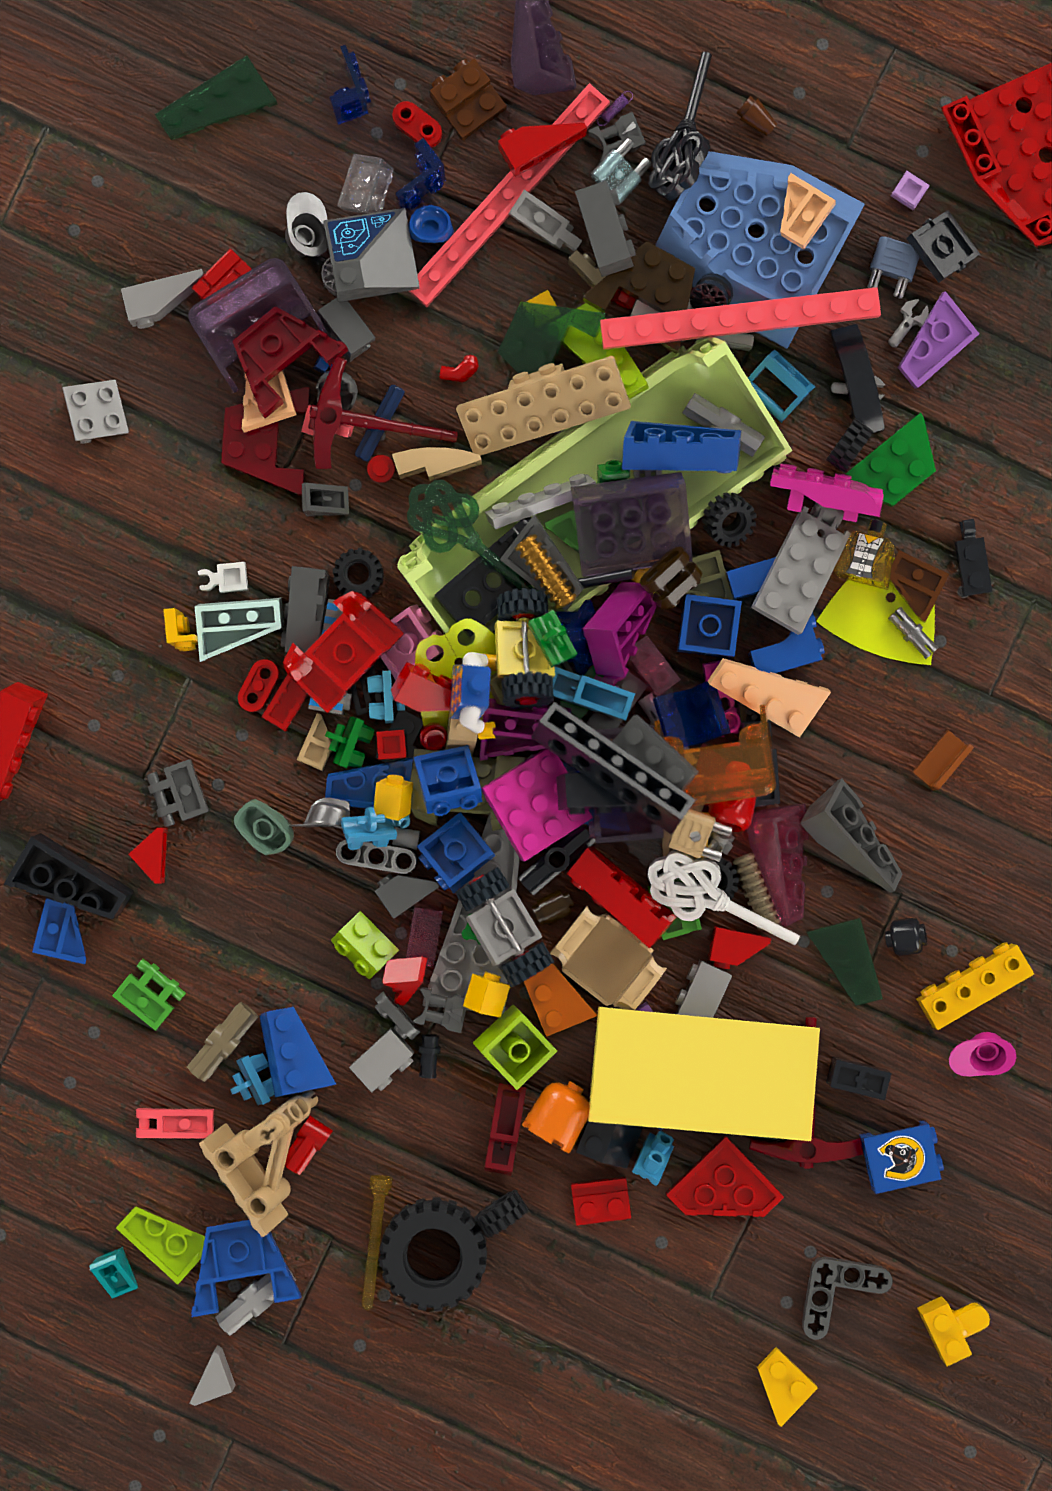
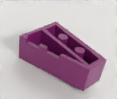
[583,582,657,677]
[480,698,572,761]

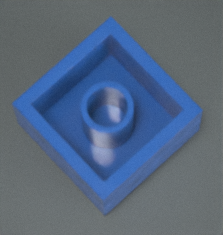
[677,594,742,659]

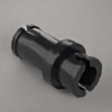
[418,1034,441,1079]

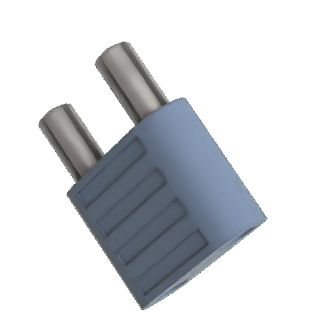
[867,236,919,298]

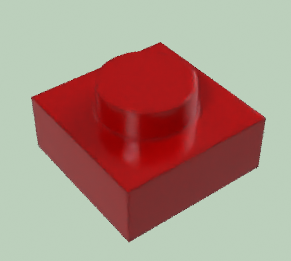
[376,730,407,760]

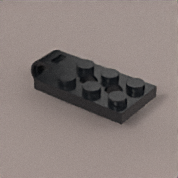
[433,516,532,638]

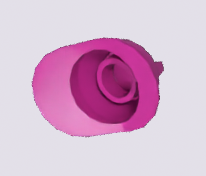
[949,1032,1016,1077]

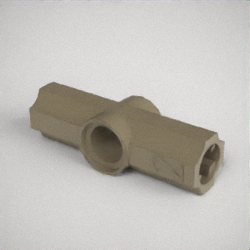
[187,1002,259,1082]

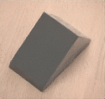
[302,483,349,516]

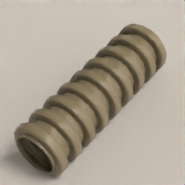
[732,852,781,931]

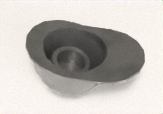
[285,192,328,257]
[289,798,350,829]

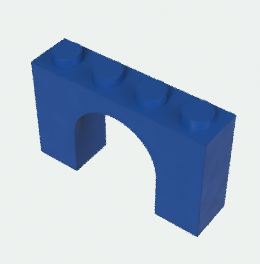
[726,557,825,674]

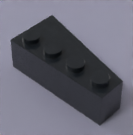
[4,833,135,919]

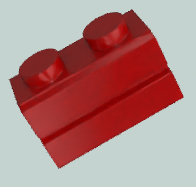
[192,249,257,315]

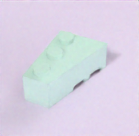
[195,598,284,662]

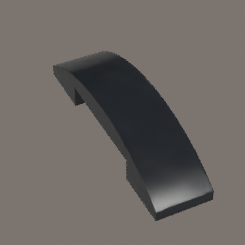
[830,324,885,433]

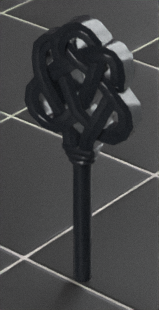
[648,52,712,201]

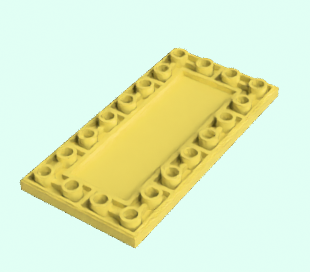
[588,1007,820,1141]

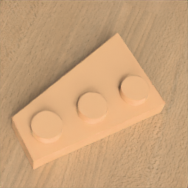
[242,370,297,432]

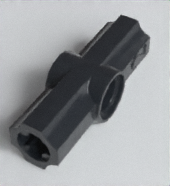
[518,825,596,896]

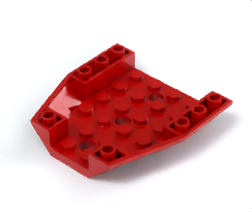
[941,63,1052,247]

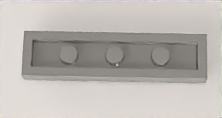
[485,474,598,529]

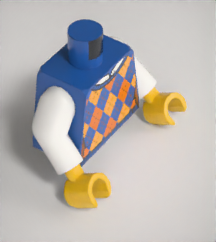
[450,652,497,740]

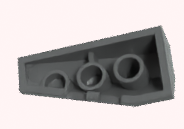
[800,778,903,893]

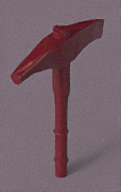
[309,357,458,469]
[749,1017,863,1169]

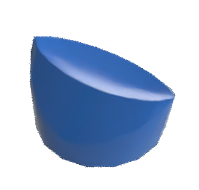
[409,205,455,243]

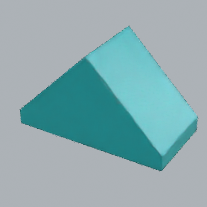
[89,1247,138,1299]

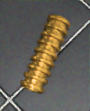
[515,534,577,610]

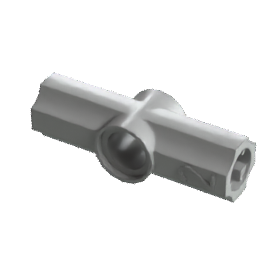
[682,393,765,457]
[215,1268,296,1335]

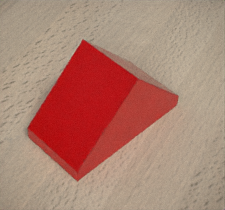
[128,827,168,884]

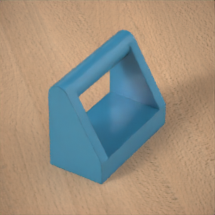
[748,350,815,423]

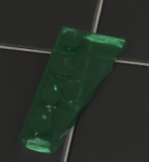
[155,55,278,140]

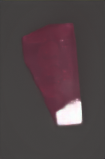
[747,804,809,926]

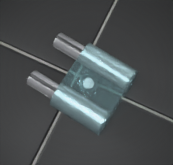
[590,138,651,204]

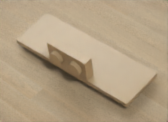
[456,356,631,456]

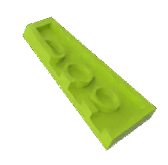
[546,303,649,399]

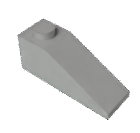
[121,269,204,329]

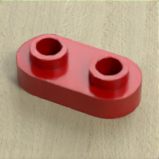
[392,101,442,148]
[238,659,279,712]

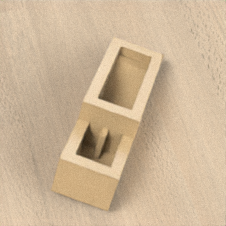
[392,447,482,481]

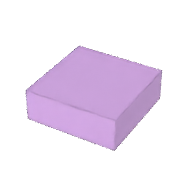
[891,171,930,211]

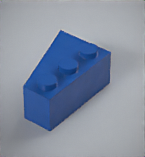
[259,1007,336,1098]

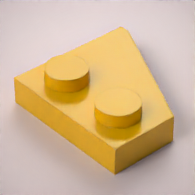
[757,1347,818,1427]

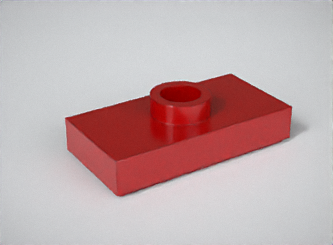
[262,674,308,731]

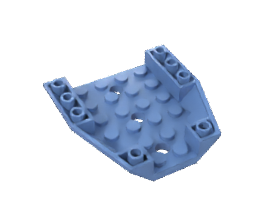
[655,151,865,349]

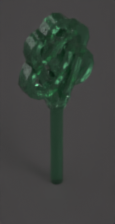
[406,480,538,591]

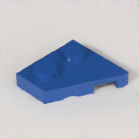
[32,897,86,964]

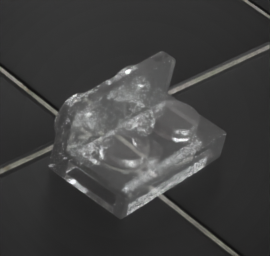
[337,154,393,214]

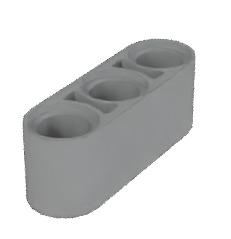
[336,840,417,874]

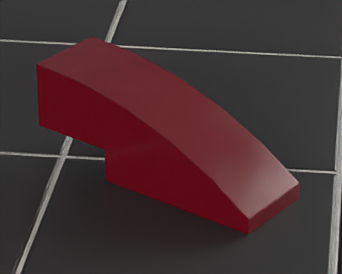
[484,1083,526,1176]

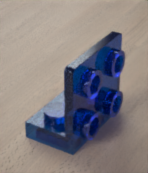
[330,45,371,125]
[395,138,446,210]
[653,681,731,750]

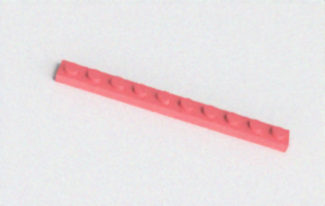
[409,83,610,307]
[600,287,881,350]

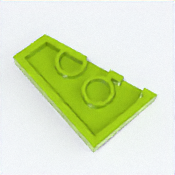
[116,1206,205,1285]

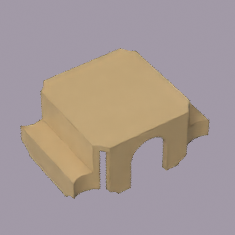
[550,906,667,1010]

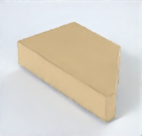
[297,713,332,771]

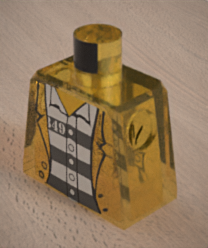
[833,520,894,590]

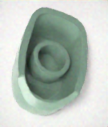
[234,799,294,855]

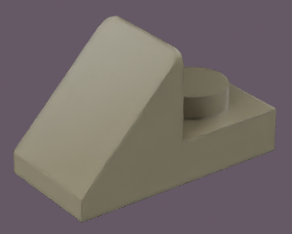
[568,250,606,288]

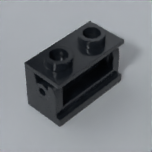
[826,1056,892,1100]

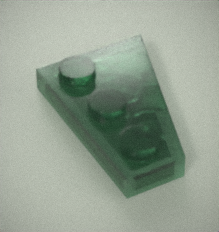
[806,917,883,1006]

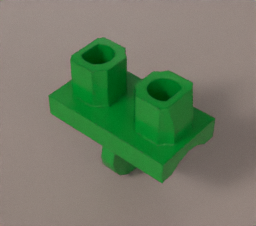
[527,610,577,668]
[325,716,374,768]

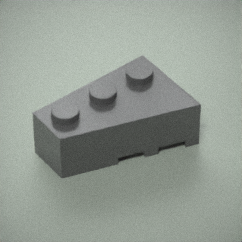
[575,180,636,277]
[281,566,330,653]

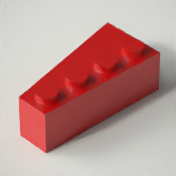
[567,846,677,948]

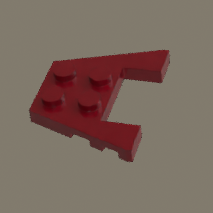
[233,306,349,419]
[221,387,310,496]

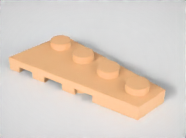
[708,658,831,737]

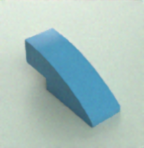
[553,667,635,721]

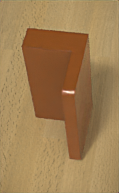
[911,730,974,790]

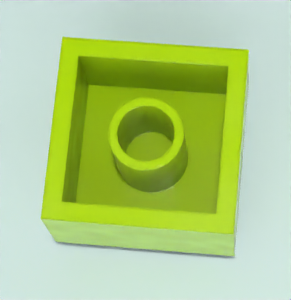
[473,1004,557,1090]

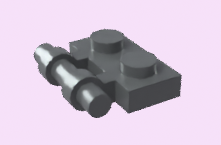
[146,759,210,827]

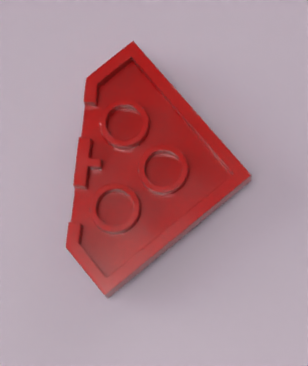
[665,1135,784,1217]

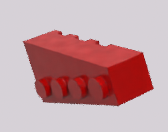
[0,682,48,802]

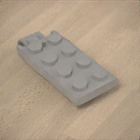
[751,502,851,635]

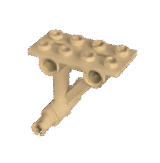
[199,1090,318,1237]

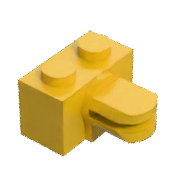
[917,1296,990,1366]

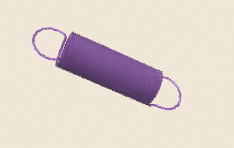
[597,91,633,126]

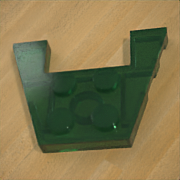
[498,301,607,374]

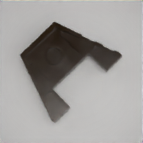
[583,241,695,354]

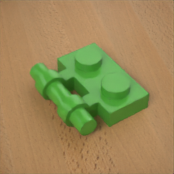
[112,959,186,1031]

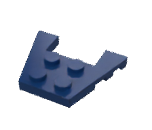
[191,1220,301,1317]

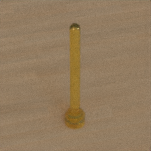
[362,1175,393,1310]

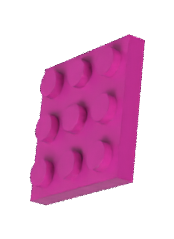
[481,748,593,861]

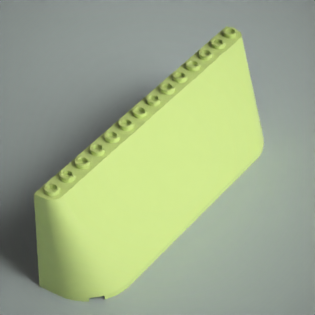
[398,337,792,646]

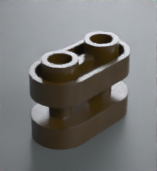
[640,546,702,609]

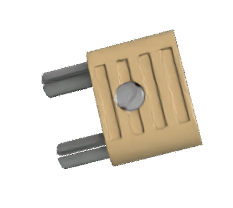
[668,809,732,861]

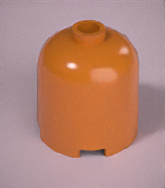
[522,1081,590,1153]

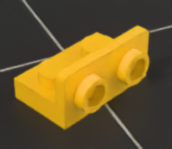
[164,608,198,651]

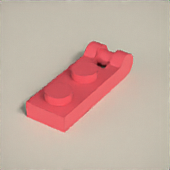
[136,1108,214,1138]

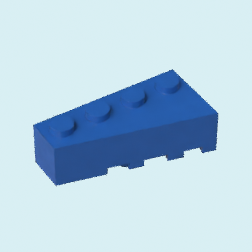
[622,421,742,473]

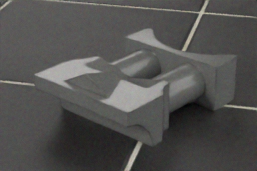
[588,112,646,164]
[413,987,466,1033]

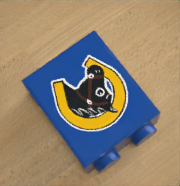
[859,1121,944,1194]

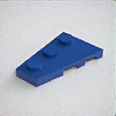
[325,757,413,808]

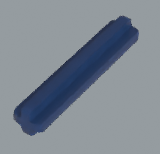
[355,385,405,462]

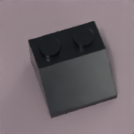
[575,1120,643,1169]

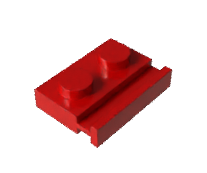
[571,1176,631,1226]

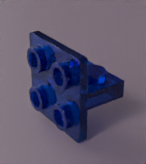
[554,600,596,676]

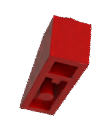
[498,123,587,177]

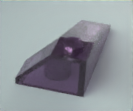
[511,0,576,95]

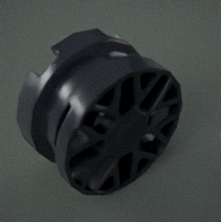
[690,273,733,309]

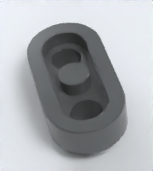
[375,991,421,1040]

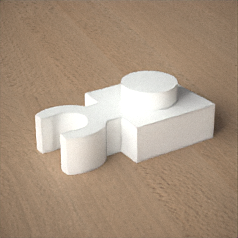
[198,562,248,593]

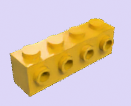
[916,942,1034,1030]

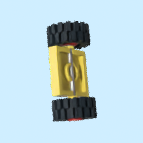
[495,588,555,709]

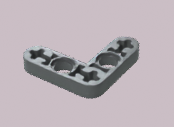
[802,1257,893,1340]

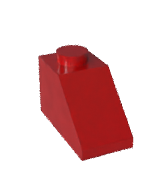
[708,926,771,969]

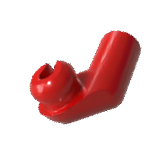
[440,355,479,382]

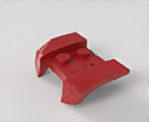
[283,591,405,714]

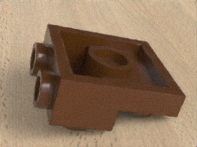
[430,58,507,141]

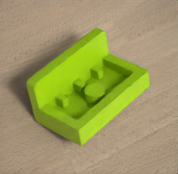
[331,911,399,979]

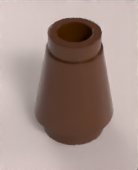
[736,95,778,136]

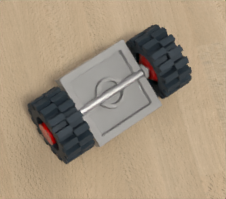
[455,867,554,987]

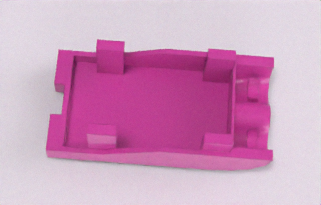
[770,464,884,522]

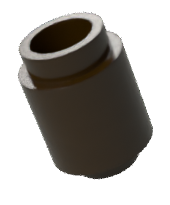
[531,889,574,926]

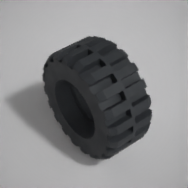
[379,1197,487,1312]

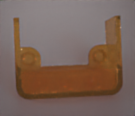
[654,704,776,806]

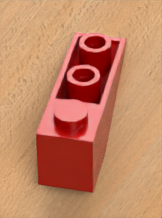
[390,662,452,712]

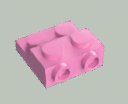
[381,604,444,680]

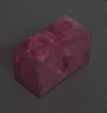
[628,636,681,698]

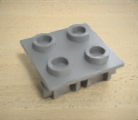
[62,380,129,444]

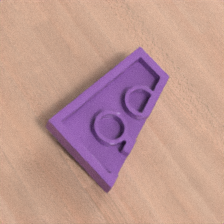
[898,291,979,389]

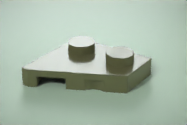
[686,549,733,600]

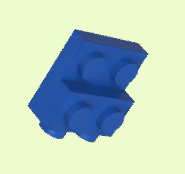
[414,745,482,816]
[417,812,495,894]

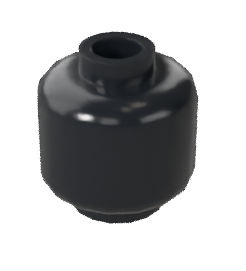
[885,918,927,956]

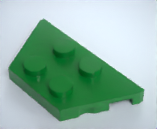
[846,413,936,507]

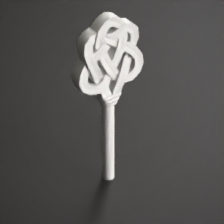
[648,850,800,945]

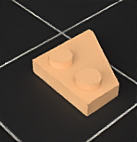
[780,173,836,250]

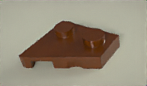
[886,550,949,623]

